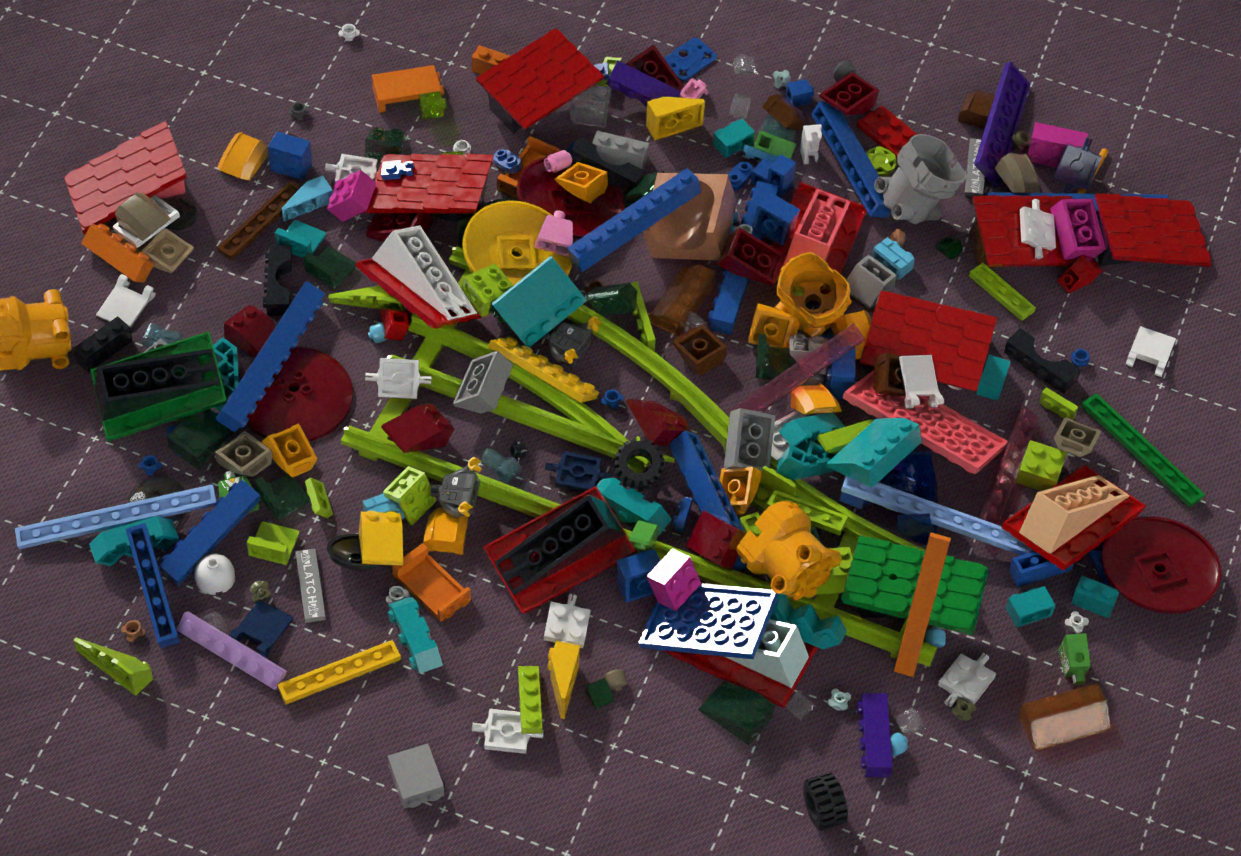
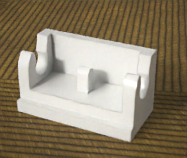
[800,124,822,164]

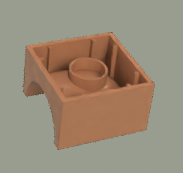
[643,173,737,260]

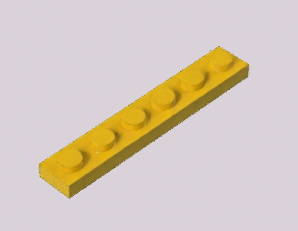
[277,640,401,705]

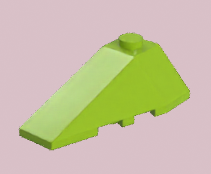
[328,285,405,311]
[817,419,875,454]
[73,637,153,696]

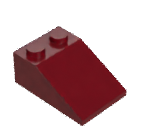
[626,44,685,91]
[819,72,879,115]
[365,213,433,242]
[717,227,785,285]
[224,304,276,358]
[626,399,692,446]
[381,404,454,453]
[685,510,747,570]

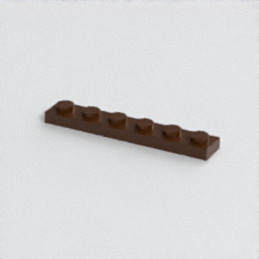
[217,181,301,261]

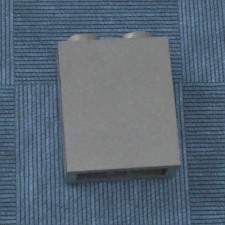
[388,743,444,808]

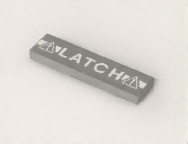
[964,138,985,197]
[295,549,326,623]

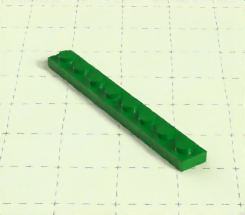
[1081,393,1205,508]

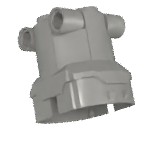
[874,134,967,224]

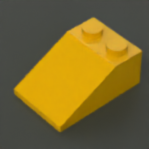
[646,97,705,141]
[359,511,403,565]
[547,641,580,719]

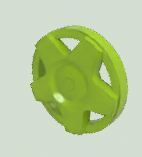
[865,146,896,176]

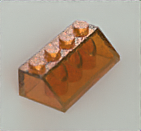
[648,264,716,336]
[1018,683,1111,751]

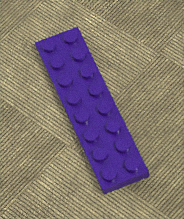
[974,61,1031,187]

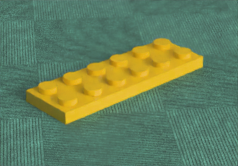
[488,337,600,403]

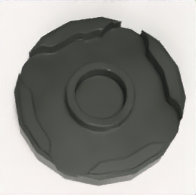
[166,198,197,230]

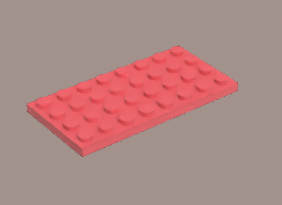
[843,370,1009,474]

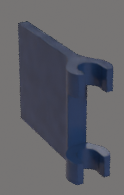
[229,600,294,658]

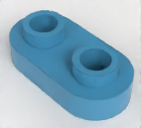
[743,144,778,162]

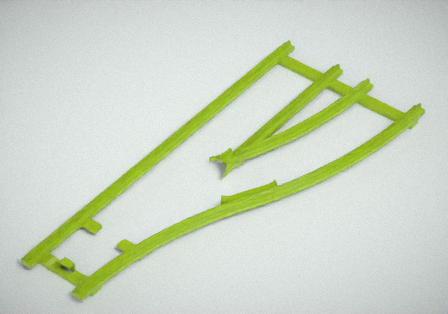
[341,247,937,667]

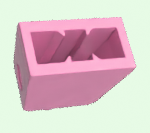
[534,211,573,257]

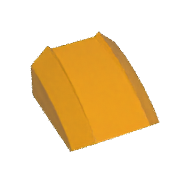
[217,132,268,181]
[555,162,608,204]
[748,303,800,352]
[831,310,872,360]
[791,383,842,415]
[261,424,317,477]
[720,467,762,515]
[423,508,469,555]

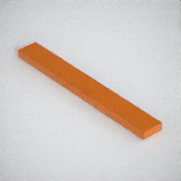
[894,533,951,677]

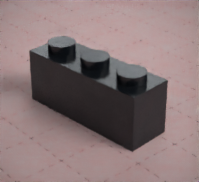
[73,316,133,373]

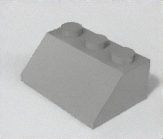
[593,131,649,170]
[453,351,513,414]
[724,408,775,471]

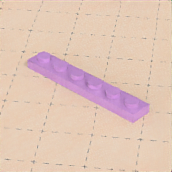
[177,612,287,690]

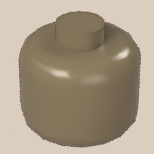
[604,669,627,692]

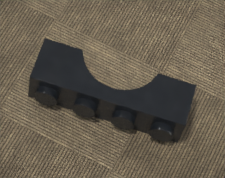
[570,137,644,195]
[263,245,293,316]
[1004,328,1081,394]

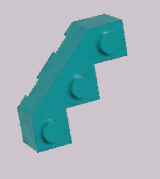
[213,337,239,411]
[779,413,845,450]
[776,440,836,481]
[597,478,672,536]
[89,516,179,567]
[770,594,847,649]
[387,597,443,674]

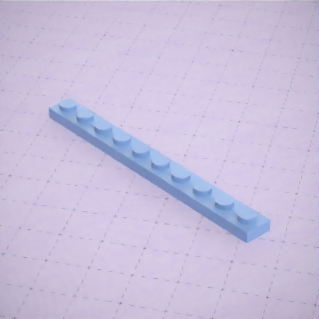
[841,476,1033,555]
[15,484,217,549]

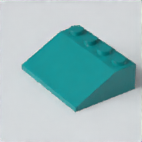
[492,256,587,347]
[826,418,922,488]

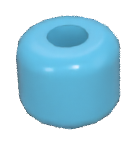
[368,322,387,343]
[925,627,946,648]
[890,733,908,756]

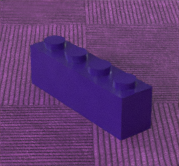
[606,60,681,106]
[857,693,893,777]

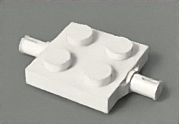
[325,154,377,183]
[1020,199,1056,259]
[365,358,432,399]
[543,594,591,648]
[938,653,996,707]
[472,709,544,754]

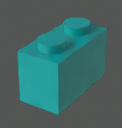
[713,118,755,158]
[976,355,1011,401]
[1071,576,1119,618]
[1006,586,1055,628]

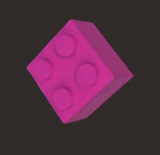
[327,170,377,222]
[647,549,701,611]

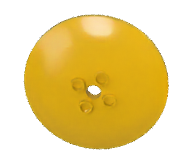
[462,201,573,286]

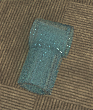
[760,115,797,142]
[141,323,183,348]
[480,448,521,483]

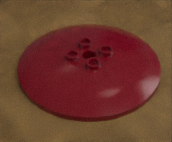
[517,157,624,239]
[239,347,353,442]
[1101,516,1221,614]

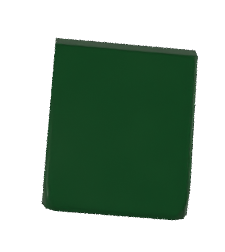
[935,236,963,260]
[586,678,614,709]

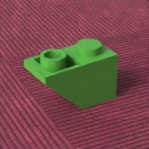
[753,130,796,159]
[629,520,660,552]

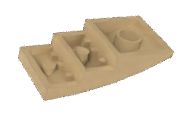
[116,228,194,274]

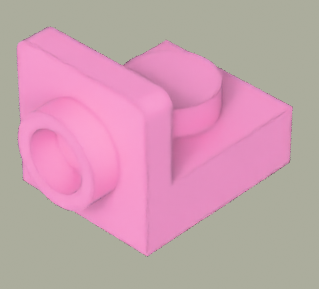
[680,78,709,99]

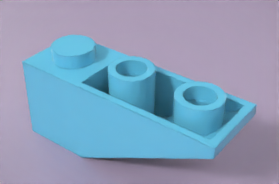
[282,175,333,222]

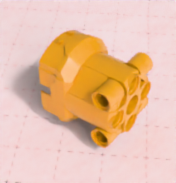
[774,252,852,338]
[0,289,71,370]
[737,501,842,600]

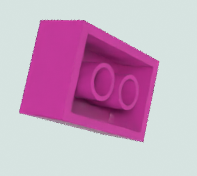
[1027,122,1088,168]
[1050,199,1106,259]

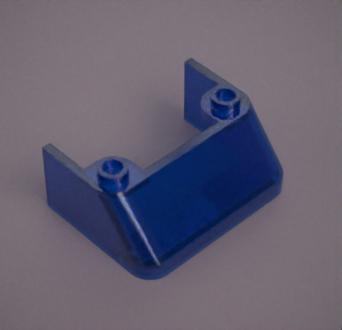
[897,451,938,545]

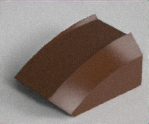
[958,90,995,129]
[762,94,806,131]
[672,324,727,376]
[873,353,919,397]

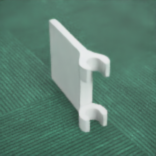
[96,274,156,328]
[1125,326,1176,377]
[899,355,944,409]

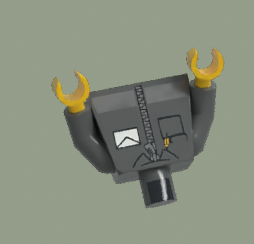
[543,316,601,368]
[431,457,482,518]

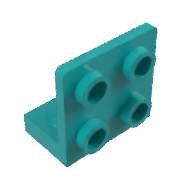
[275,220,326,260]

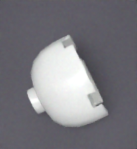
[195,553,235,595]

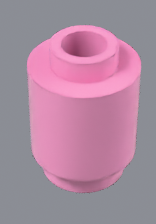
[544,150,572,173]

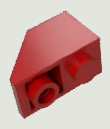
[1057,254,1103,294]
[380,308,409,341]

